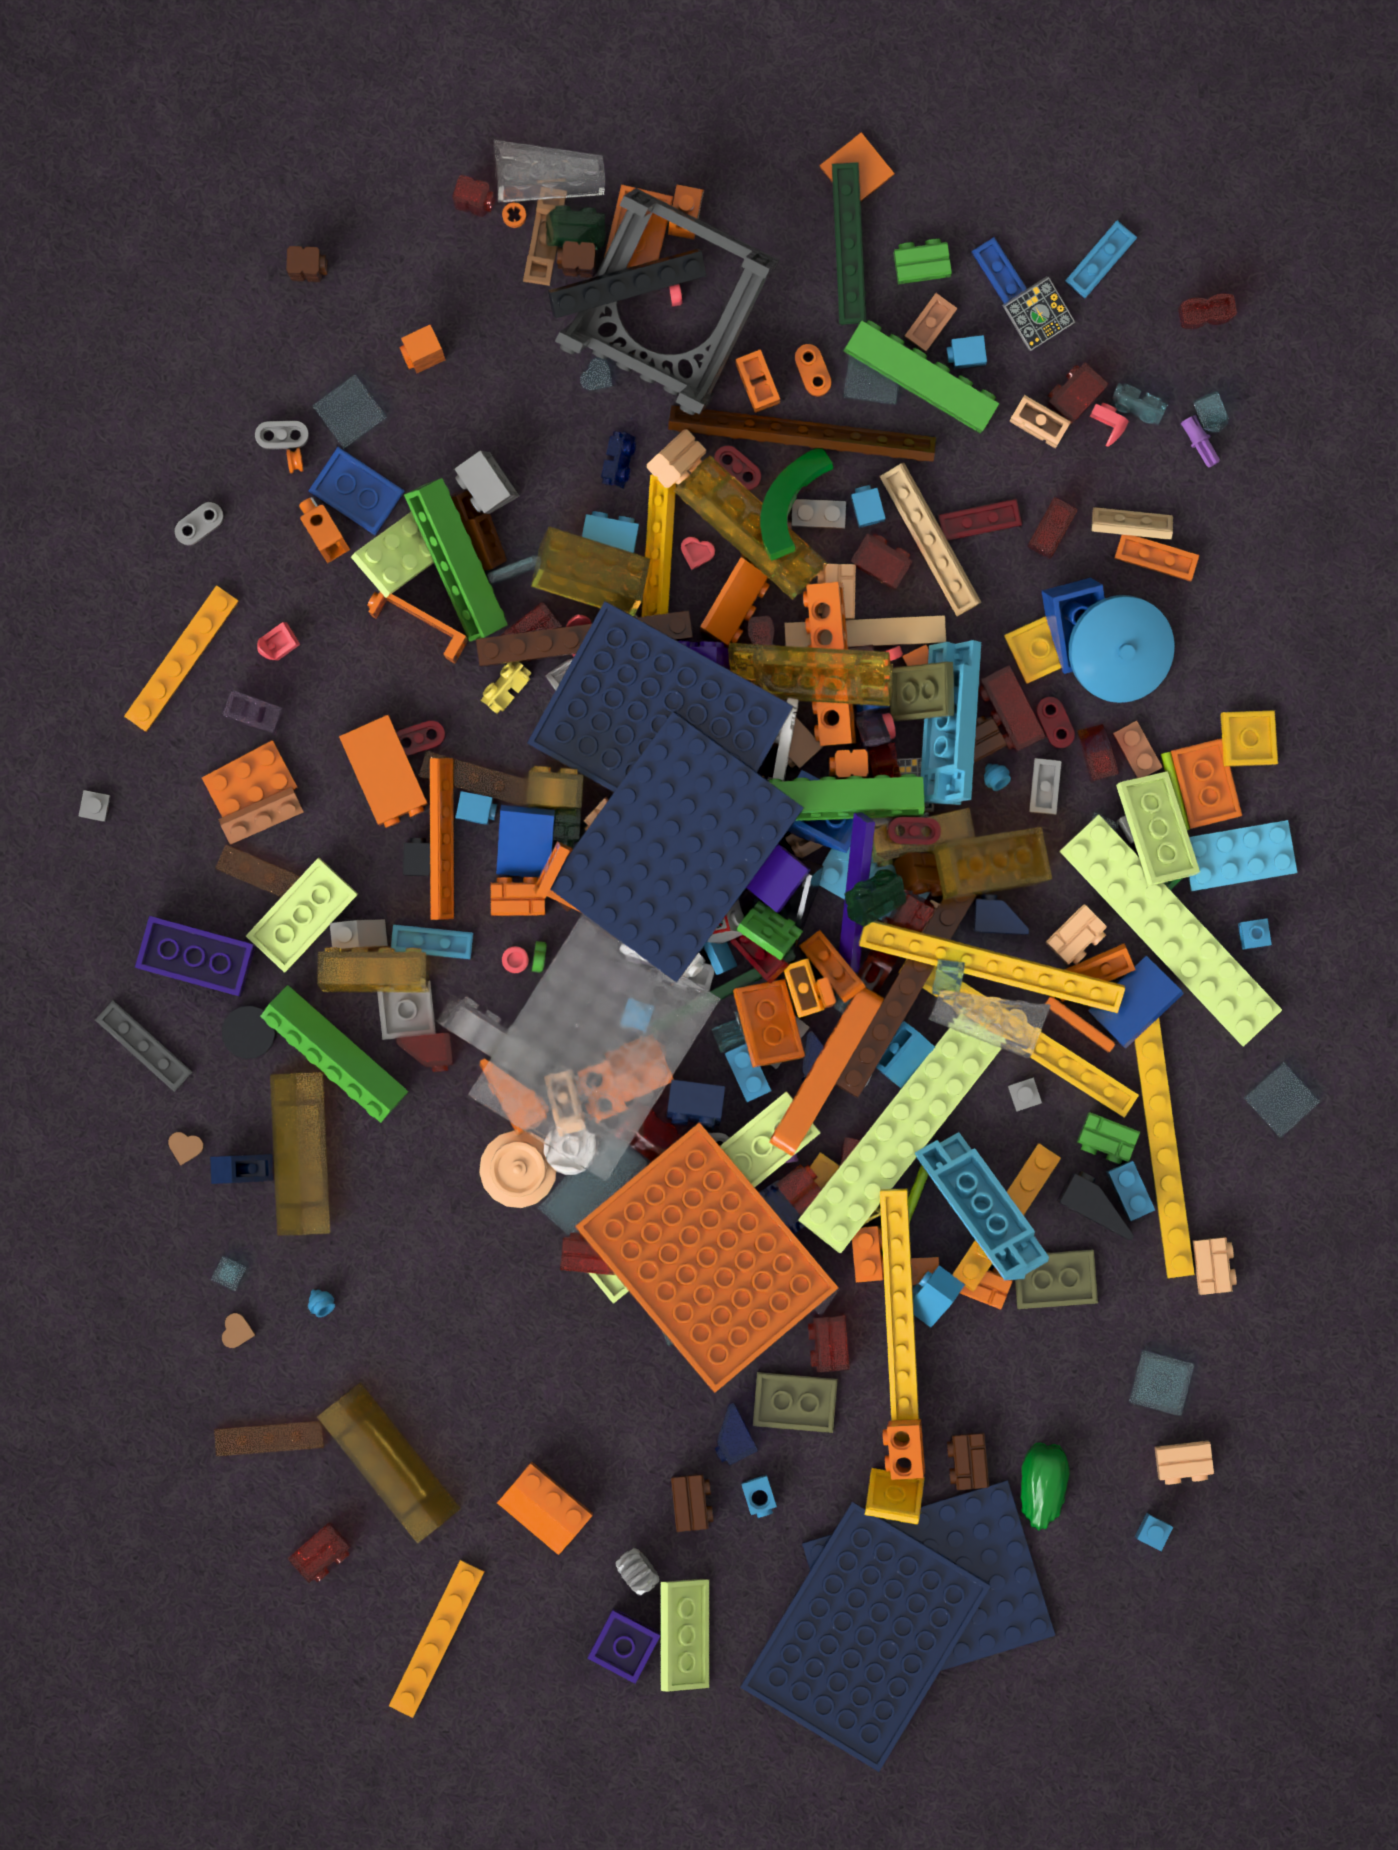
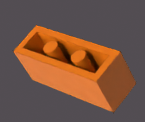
[399,325,446,373]

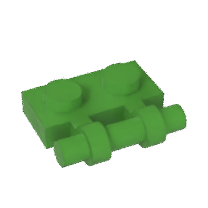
[736,901,803,960]

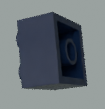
[667,1080,725,1129]

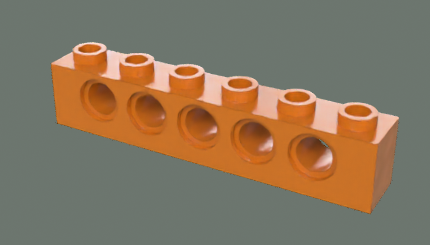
[803,582,856,746]

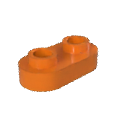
[795,344,831,397]

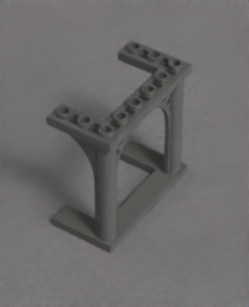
[555,188,780,415]

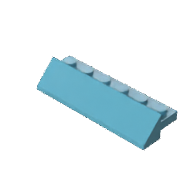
[921,640,981,805]
[915,1132,1049,1280]

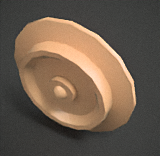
[479,1130,556,1208]

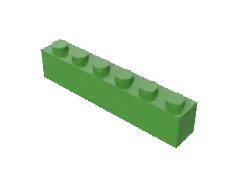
[843,320,999,433]
[404,478,508,642]
[768,774,925,821]
[260,985,409,1123]

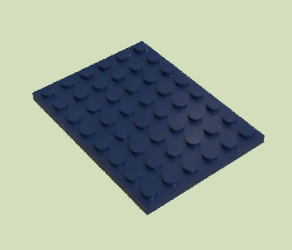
[527,601,794,792]
[550,712,805,983]
[802,1480,1055,1671]
[740,1501,991,1772]

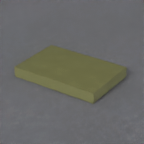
[889,662,954,722]
[1015,1250,1098,1309]
[753,1372,838,1433]

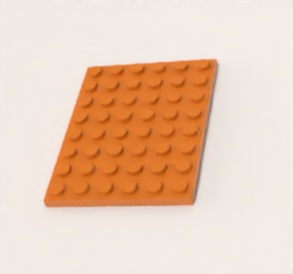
[575,1123,838,1393]

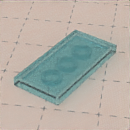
[538,1127,649,1243]

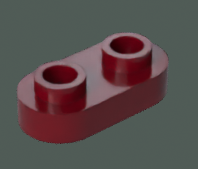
[714,446,761,491]
[1036,697,1075,748]
[396,721,445,756]
[886,817,941,845]

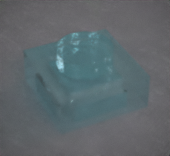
[211,1255,247,1291]

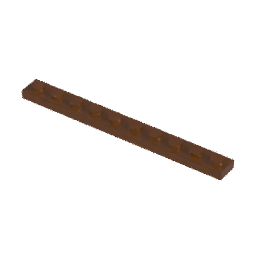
[668,405,936,462]
[835,854,992,1098]

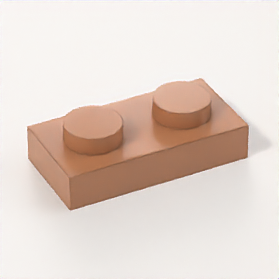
[904,293,958,353]
[1113,721,1162,778]

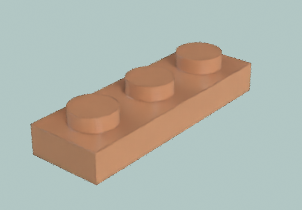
[218,787,303,845]

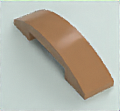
[523,184,567,286]

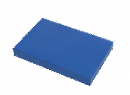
[309,447,405,536]
[496,805,555,877]
[1088,956,1184,1049]

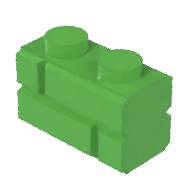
[893,239,952,285]
[1077,1112,1140,1165]

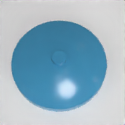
[1069,595,1174,703]

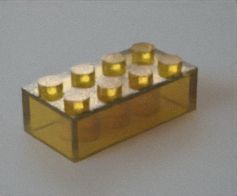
[531,527,650,617]
[522,766,584,810]
[933,827,1052,900]
[317,947,430,993]

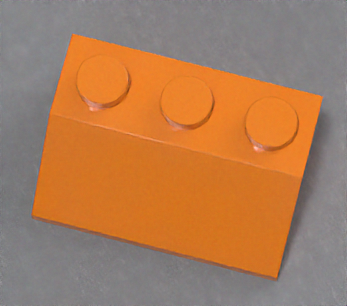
[700,557,770,647]
[497,1461,593,1555]

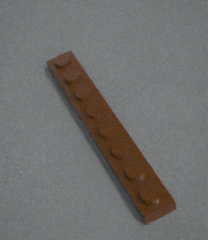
[476,611,693,667]

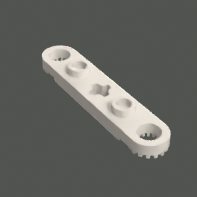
[768,698,799,781]

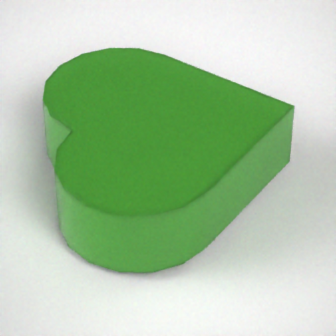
[531,941,547,973]

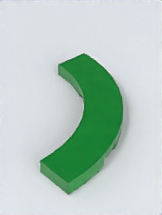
[760,448,833,561]

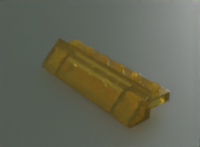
[674,455,828,599]
[728,643,893,706]
[270,1072,330,1236]
[317,1382,461,1544]

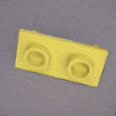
[481,662,532,714]

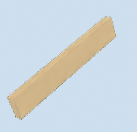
[879,463,982,616]
[785,616,946,650]

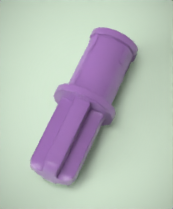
[1181,415,1220,467]

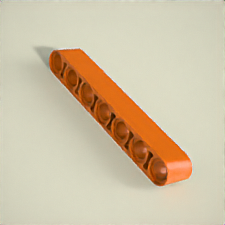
[769,987,884,1156]

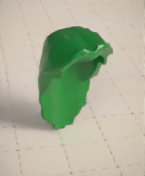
[1020,1442,1070,1531]

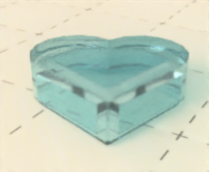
[580,358,613,391]

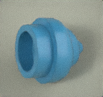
[984,763,1011,791]
[308,1290,335,1317]

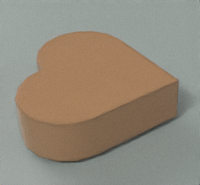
[168,1132,204,1165]
[222,1313,256,1348]

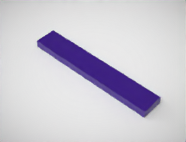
[839,812,875,972]

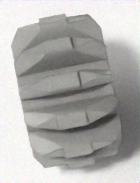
[616,1548,659,1595]

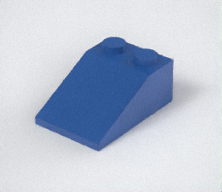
[1042,578,1105,674]
[788,770,853,853]

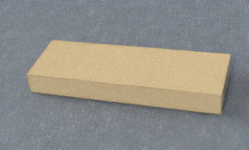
[1092,507,1173,539]

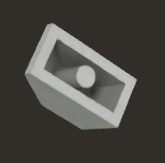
[330,919,388,952]

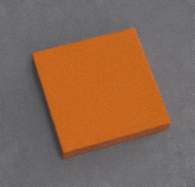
[820,132,895,201]

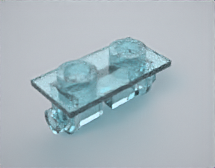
[1110,383,1168,425]

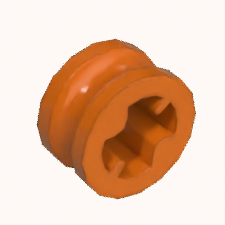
[502,202,526,228]
[286,448,304,473]

